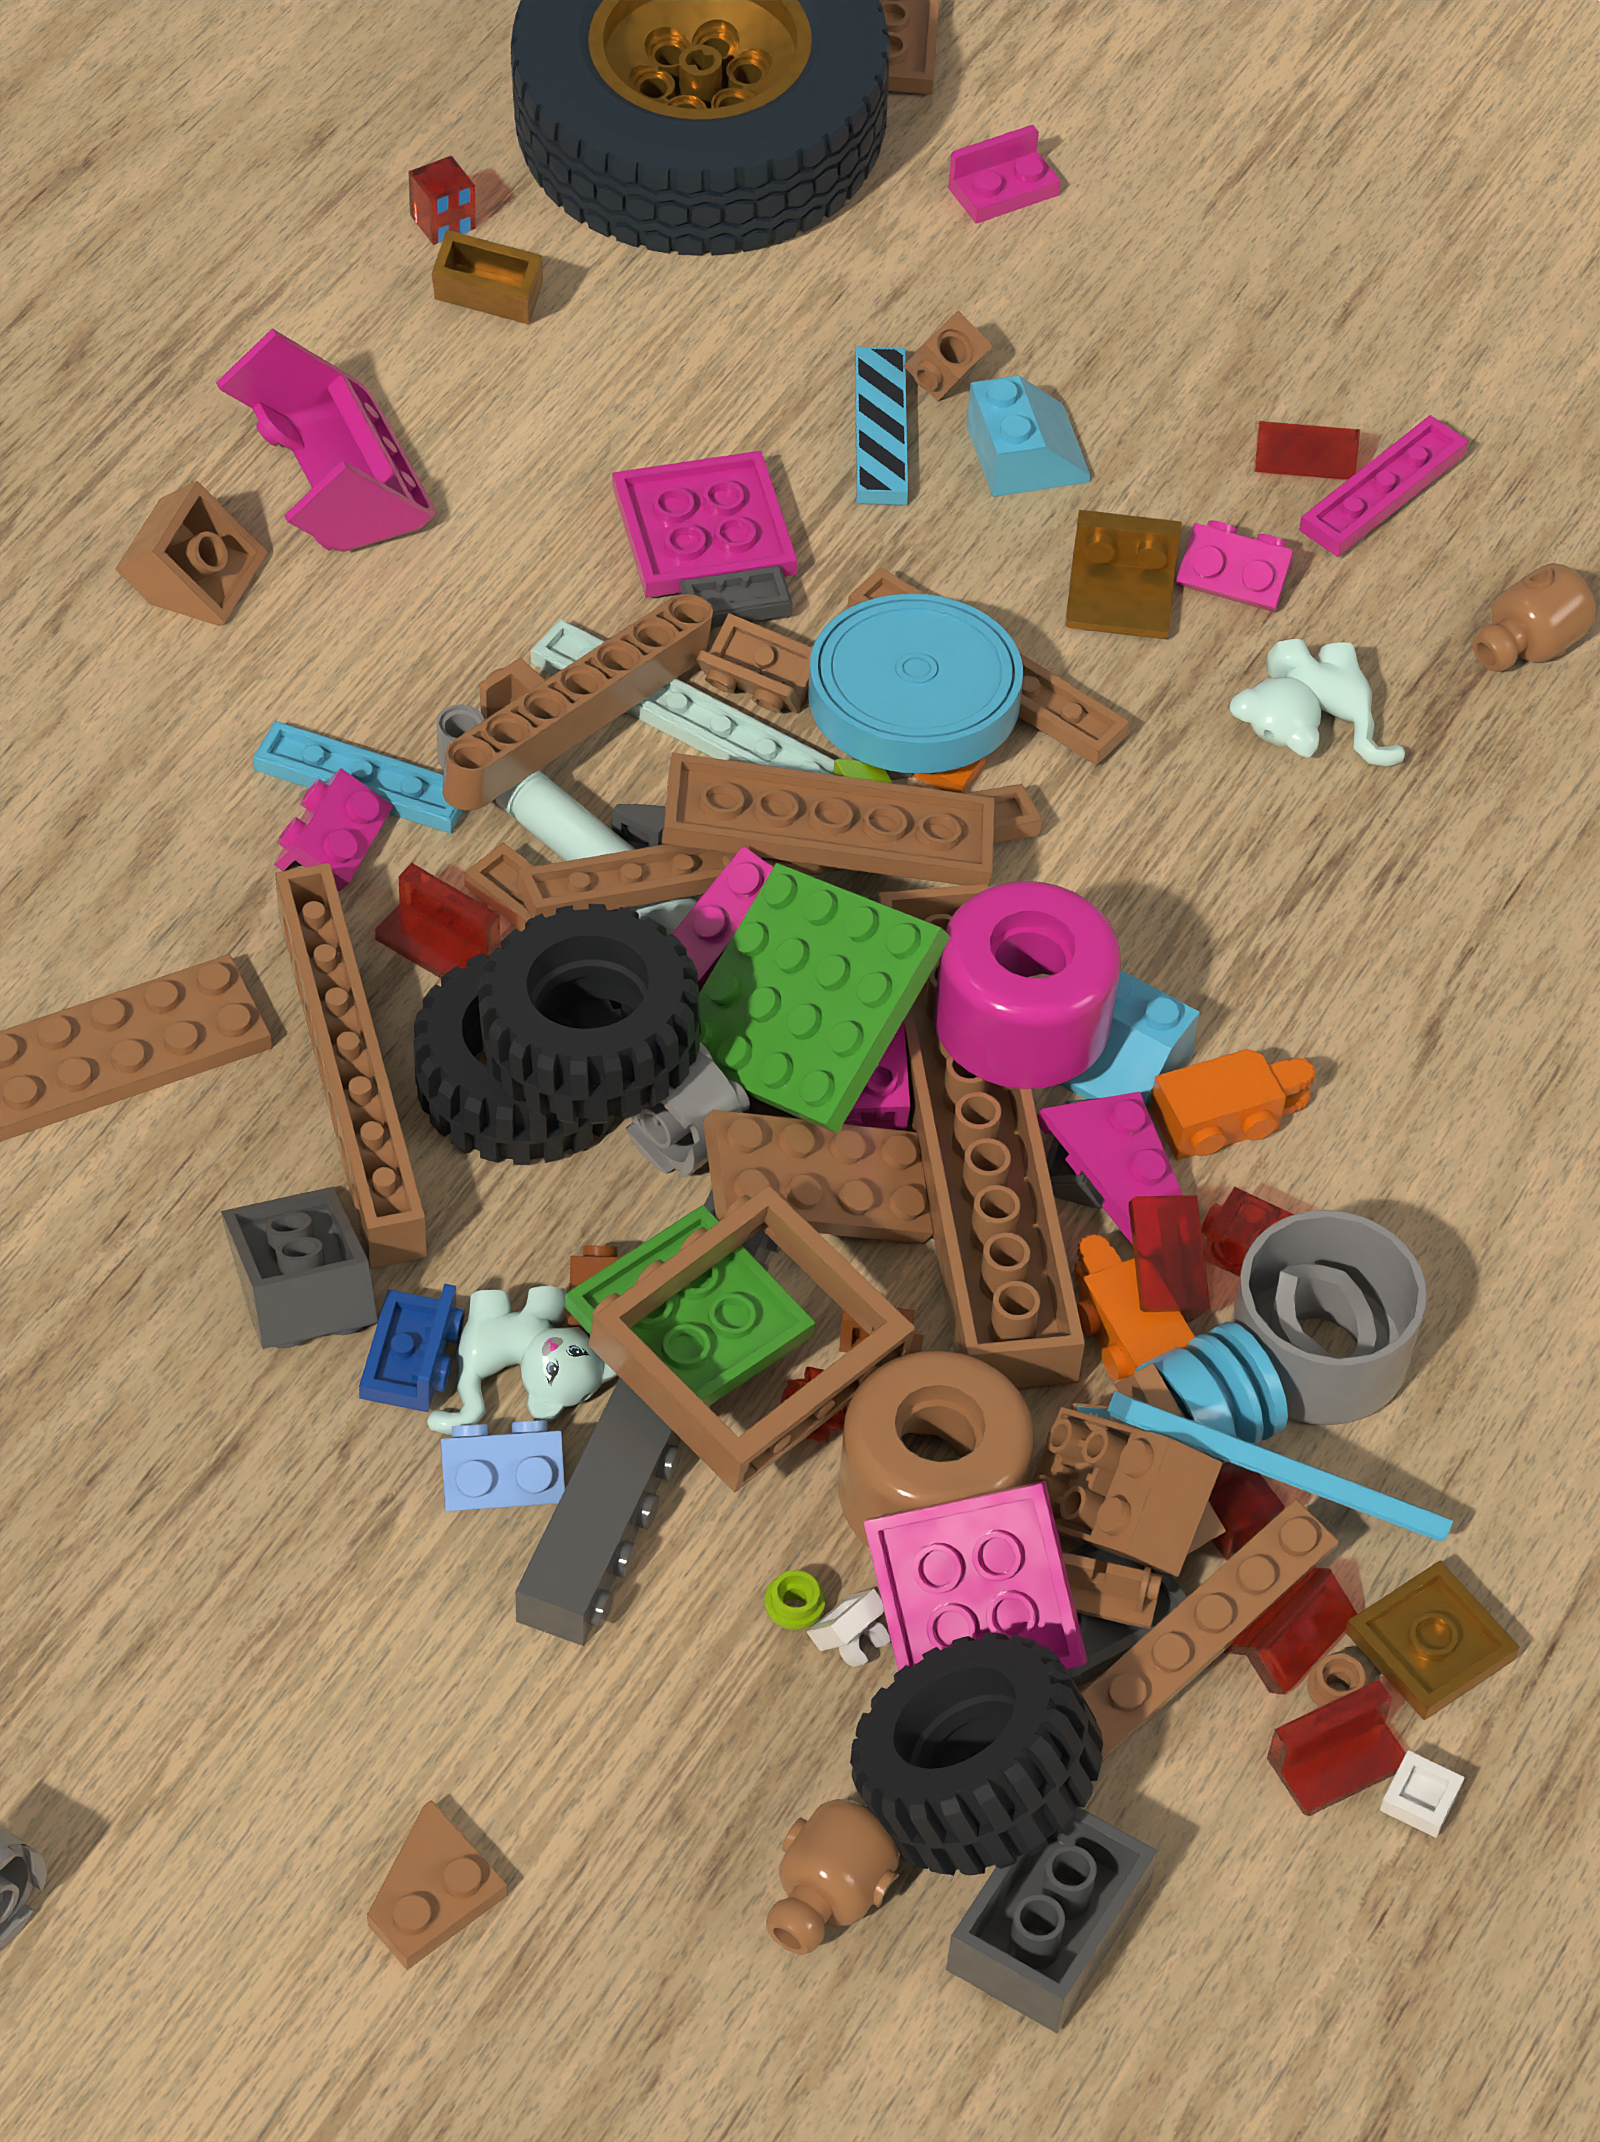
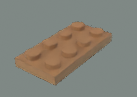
[703,1109,934,1244]

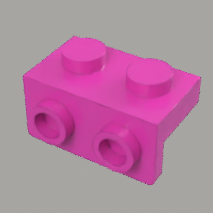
[1176,520,1294,613]
[274,768,393,892]

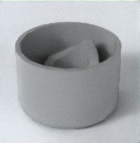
[1230,1210,1427,1425]

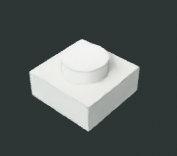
[1379,1750,1465,1838]

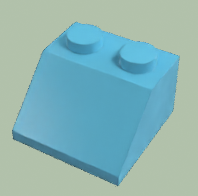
[966,376,1090,497]
[1060,970,1200,1110]

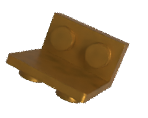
[1065,510,1182,639]

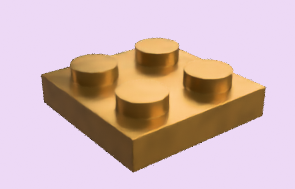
[1345,1560,1520,1720]

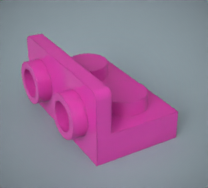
[948,125,1061,224]

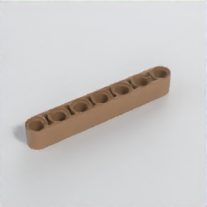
[442,594,713,811]

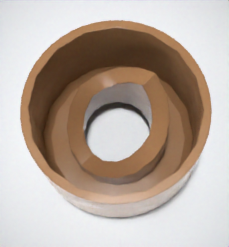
[838,1351,1034,1547]

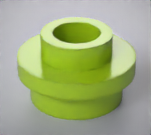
[764,1570,825,1630]

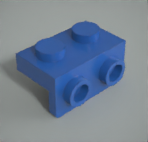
[359,1284,465,1413]

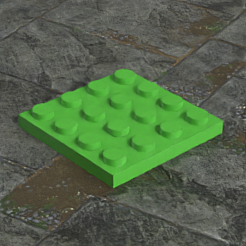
[699,863,951,1134]

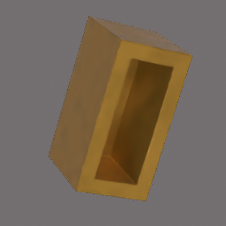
[432,230,543,325]

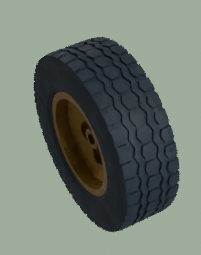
[511,0,890,256]

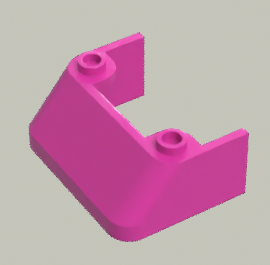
[216,328,436,552]

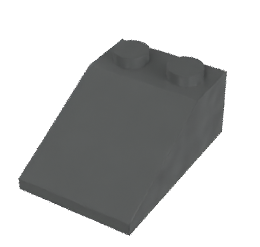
[221,1186,378,1349]

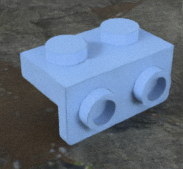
[440,1420,565,1511]

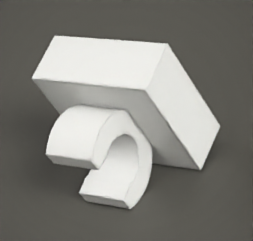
[806,1589,890,1667]

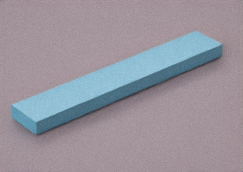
[1107,1391,1453,1542]

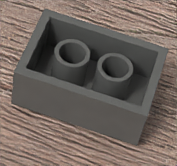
[946,1807,1158,2033]

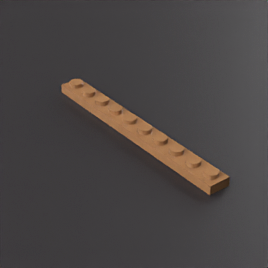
[516,784,1043,918]

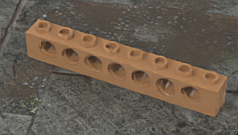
[275,863,427,1268]

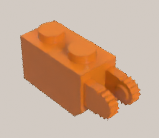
[1150,1049,1316,1161]
[1073,1233,1195,1381]

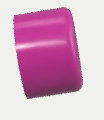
[934,881,1121,1089]

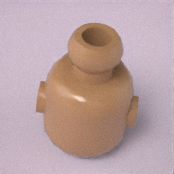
[1472,563,1596,672]
[766,1799,901,1955]

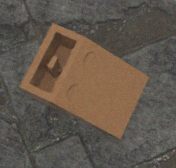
[1029,1407,1222,1577]

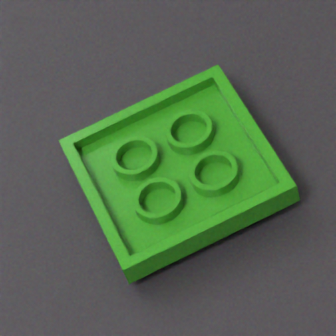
[564,1205,816,1407]

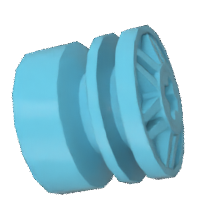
[1136,1321,1288,1462]

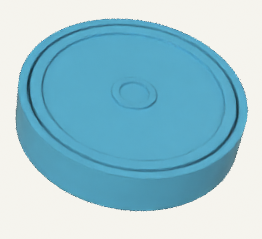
[808,594,1023,774]

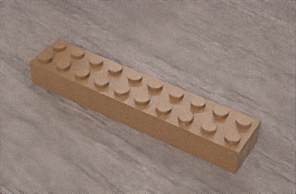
[878,883,1085,1388]

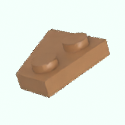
[367,1800,507,1970]

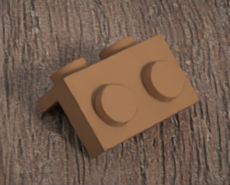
[696,613,812,714]

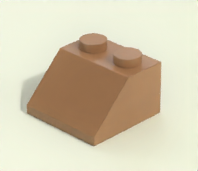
[115,481,268,626]

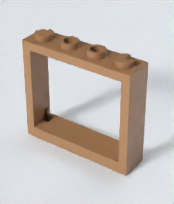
[588,1185,916,1493]

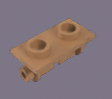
[1062,1552,1163,1629]

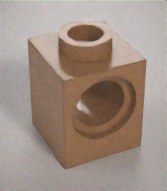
[903,310,993,401]

